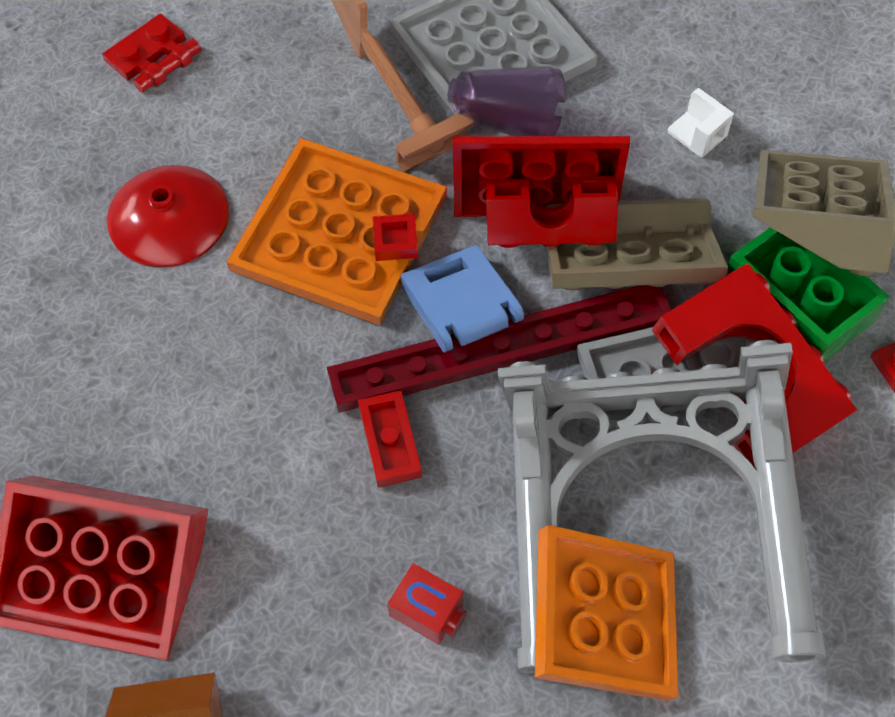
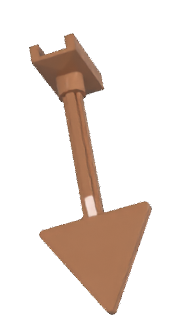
[331,0,474,172]

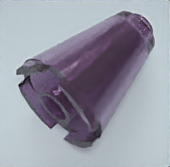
[447,66,566,136]

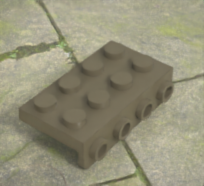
[545,198,728,291]

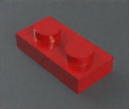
[358,390,422,488]

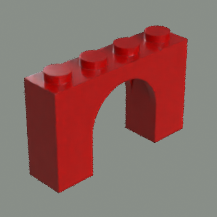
[652,263,857,467]

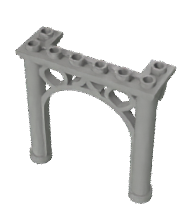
[498,340,827,673]

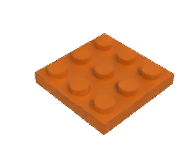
[535,525,678,701]

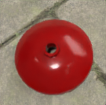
[107,165,229,268]

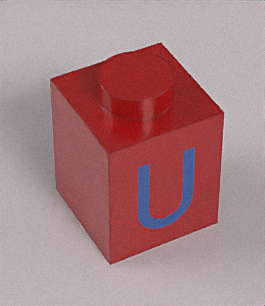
[387,563,467,645]

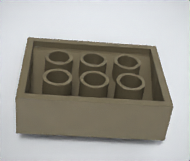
[753,150,895,276]

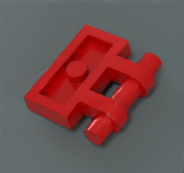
[102,13,202,93]

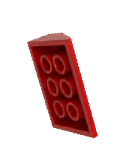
[453,136,630,217]
[0,475,208,660]

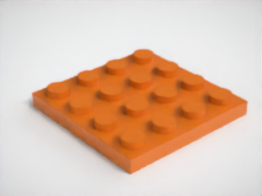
[227,138,447,326]

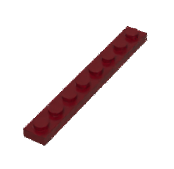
[326,285,671,413]

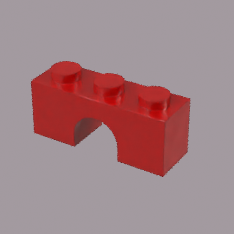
[486,176,618,248]

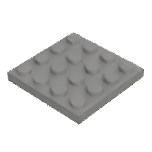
[388,0,598,130]

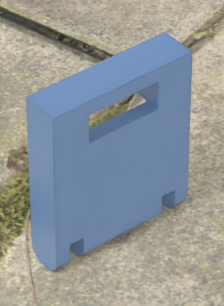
[400,245,524,353]

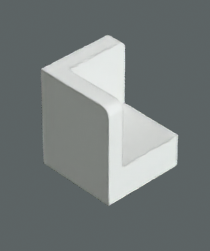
[667,88,734,158]

